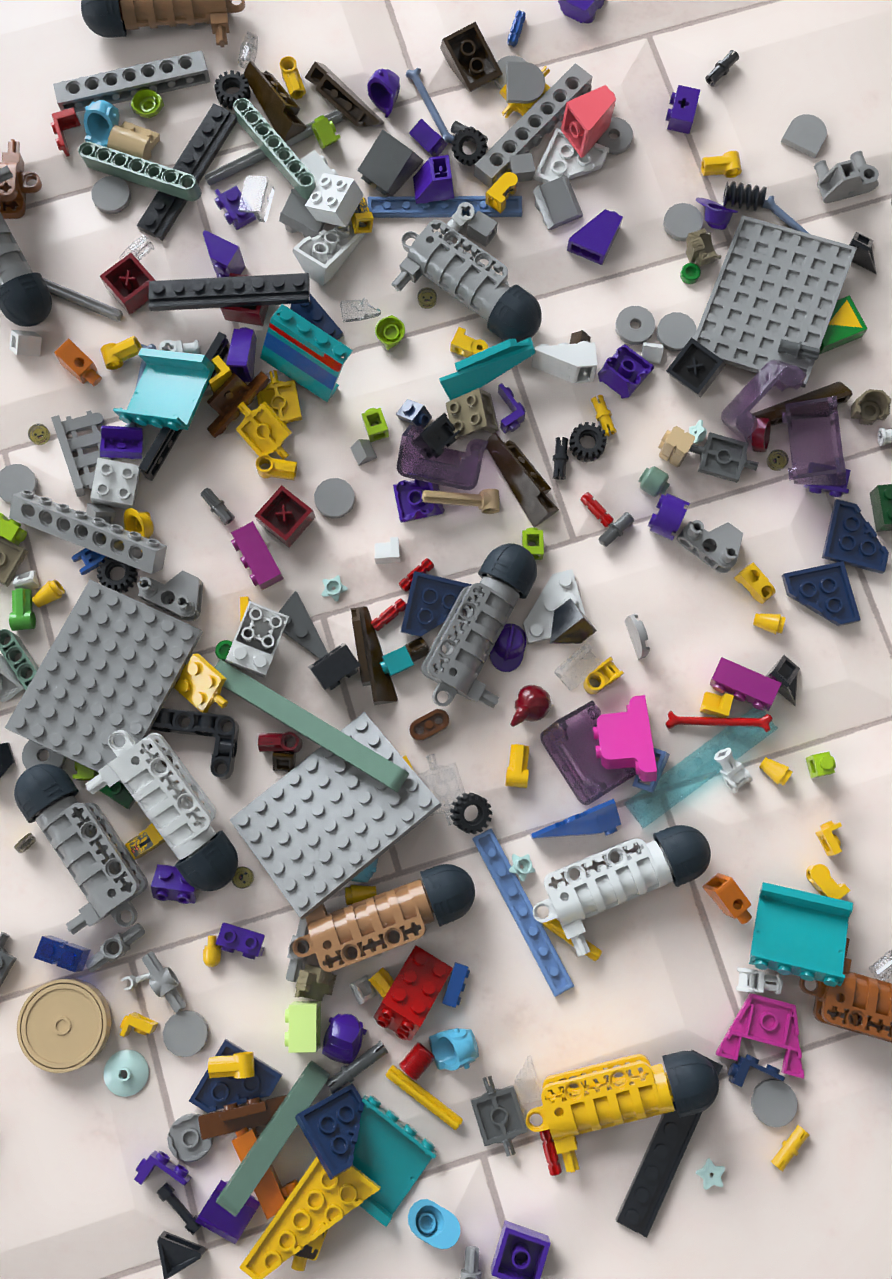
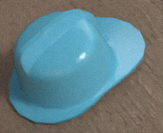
[408,1199,461,1249]

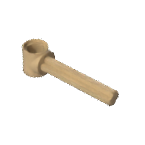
[422,489,500,514]

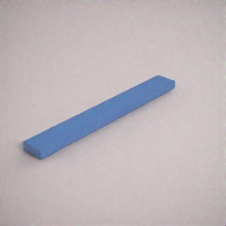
[368,196,522,218]
[472,828,574,997]

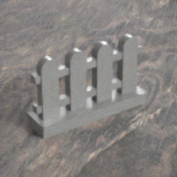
[51,410,115,497]

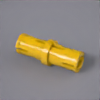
[591,395,617,436]
[770,1125,810,1172]

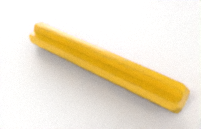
[386,1065,463,1130]

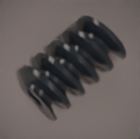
[723,181,767,212]

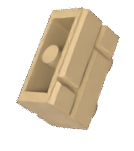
[658,426,695,467]

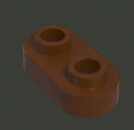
[409,709,449,741]

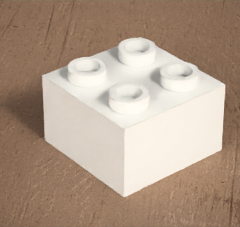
[305,173,364,227]
[90,458,140,509]

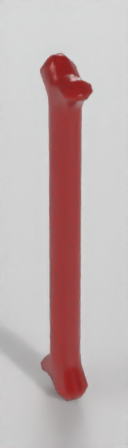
[665,711,773,732]

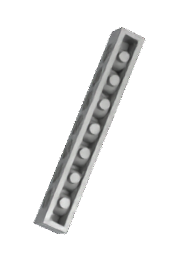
[53,51,210,112]
[474,63,593,188]
[9,490,167,574]

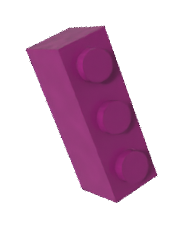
[231,521,284,590]
[709,657,781,711]

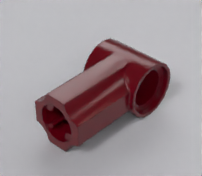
[258,731,303,753]

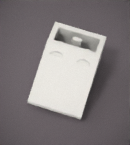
[531,341,597,383]
[225,601,289,677]

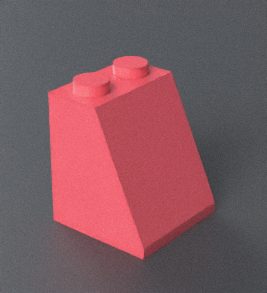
[561,85,616,158]

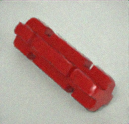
[580,492,614,527]
[399,558,434,592]
[371,598,406,631]
[539,1129,562,1176]

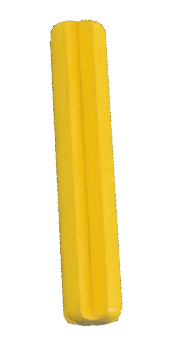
[543,916,602,961]

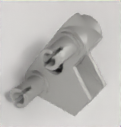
[814,151,879,203]
[677,520,743,573]
[137,570,203,621]

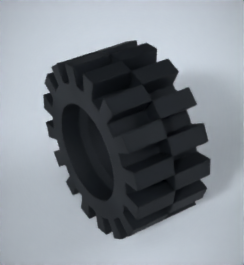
[214,70,251,110]
[451,127,488,166]
[569,422,607,462]
[97,557,138,593]
[450,792,492,834]

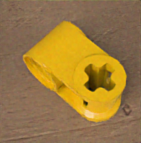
[583,657,624,694]

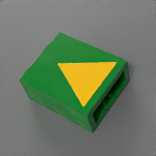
[819,295,868,354]

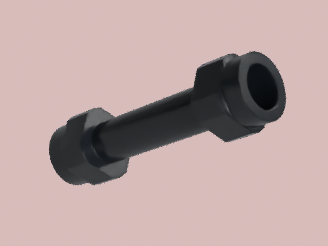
[156,1182,202,1235]

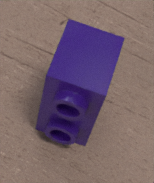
[665,85,700,134]

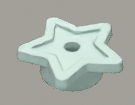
[689,420,707,444]
[321,575,348,601]
[509,854,535,881]
[696,1158,725,1190]

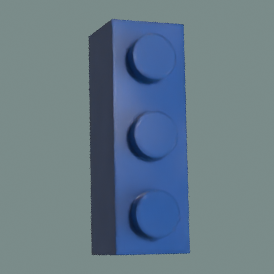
[442,962,470,1008]

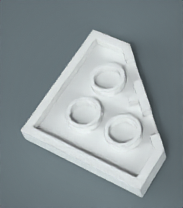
[534,128,609,184]
[523,569,586,644]

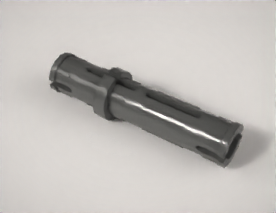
[325,1040,388,1094]

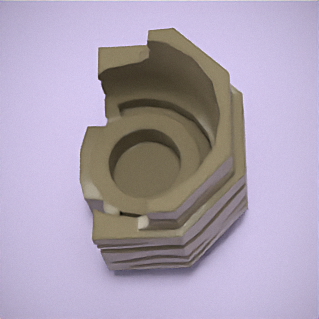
[685,228,722,267]
[851,389,891,425]
[295,964,337,1001]

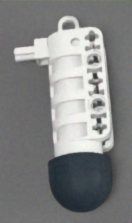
[85,730,238,891]
[533,825,711,957]

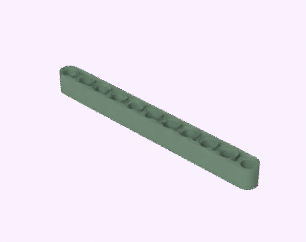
[214,659,409,793]

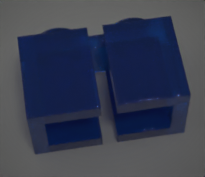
[34,935,91,972]

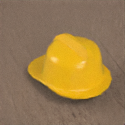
[123,508,154,551]

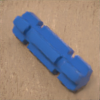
[507,10,526,47]

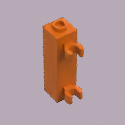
[232,1127,298,1220]

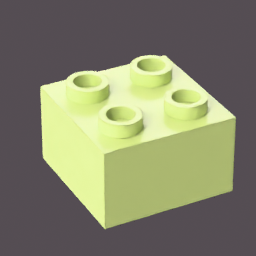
[285,1001,321,1053]

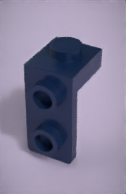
[728,1054,785,1087]

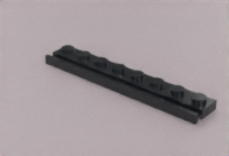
[137,103,238,241]
[148,273,310,311]
[138,332,230,481]
[615,1049,723,1238]

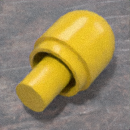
[203,935,221,967]

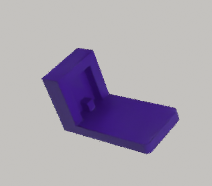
[409,119,448,157]
[498,383,526,434]
[134,1151,191,1186]

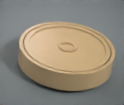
[17,978,112,1073]

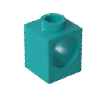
[380,646,414,677]

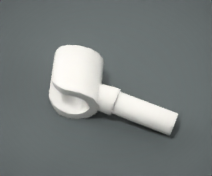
[121,972,152,990]

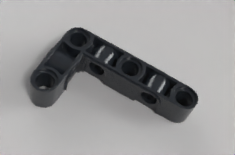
[150,708,239,780]

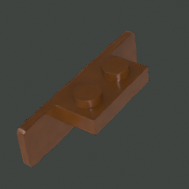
[207,371,270,438]
[198,1095,287,1140]

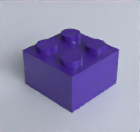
[491,1220,551,1279]

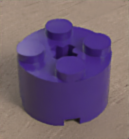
[648,493,690,541]

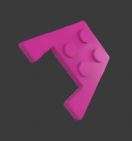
[716,993,804,1079]

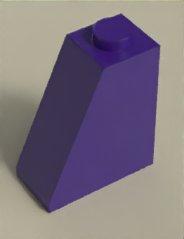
[567,209,623,265]
[226,327,257,382]

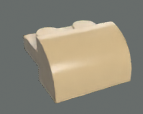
[107,121,160,161]

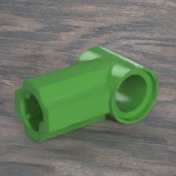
[9,588,36,631]

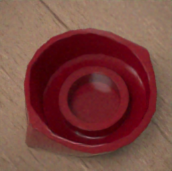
[752,418,771,452]

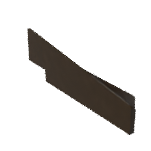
[244,61,307,142]
[305,61,385,128]
[752,382,853,426]
[485,433,559,527]
[351,606,398,705]

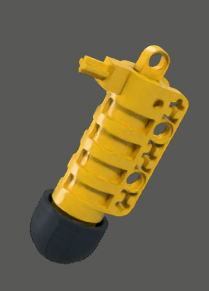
[526,1051,719,1173]

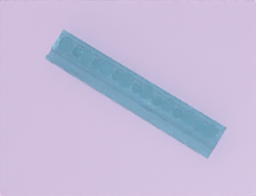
[624,707,778,828]

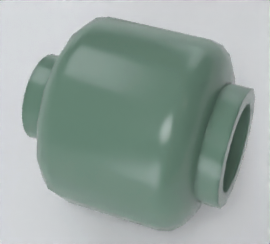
[638,466,670,497]

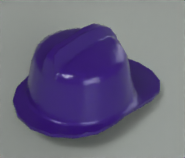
[696,198,738,230]
[490,623,526,672]

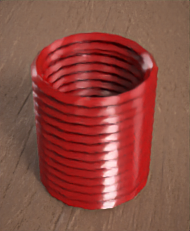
[399,1042,435,1081]

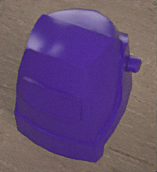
[367,69,400,118]
[322,1014,367,1064]

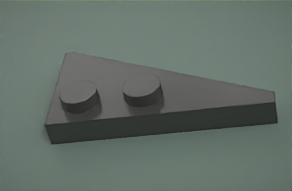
[279,591,328,659]

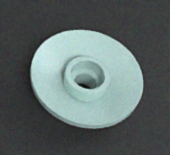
[104,1050,149,1097]

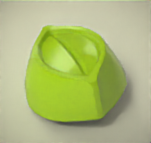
[131,89,164,118]
[375,315,405,350]

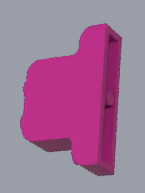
[593,695,657,782]

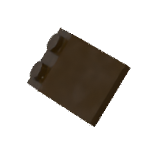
[440,21,503,93]

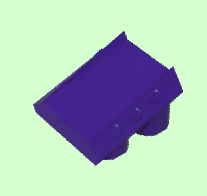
[558,0,605,23]
[597,344,654,399]
[393,474,444,523]
[195,1180,260,1244]

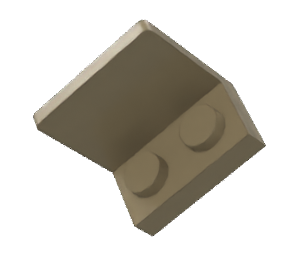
[446,388,499,440]

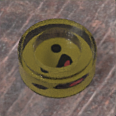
[417,287,437,309]
[28,424,50,445]
[767,449,789,471]
[14,833,36,853]
[232,866,254,889]

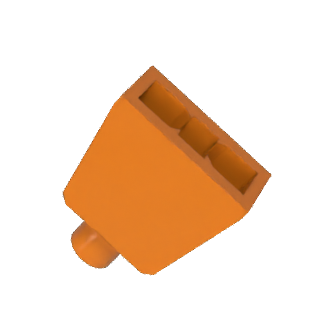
[54,338,102,386]
[702,873,752,924]

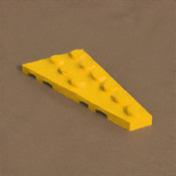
[239,1156,381,1279]

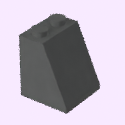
[357,129,424,196]

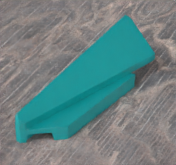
[439,337,536,401]

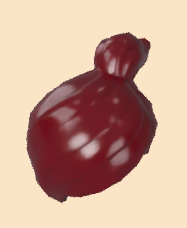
[510,685,551,727]

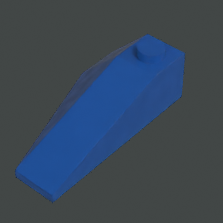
[530,799,621,839]

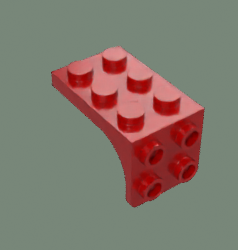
[373,945,453,1041]

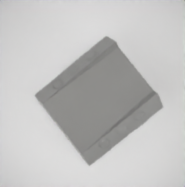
[533,175,583,230]
[279,189,325,238]

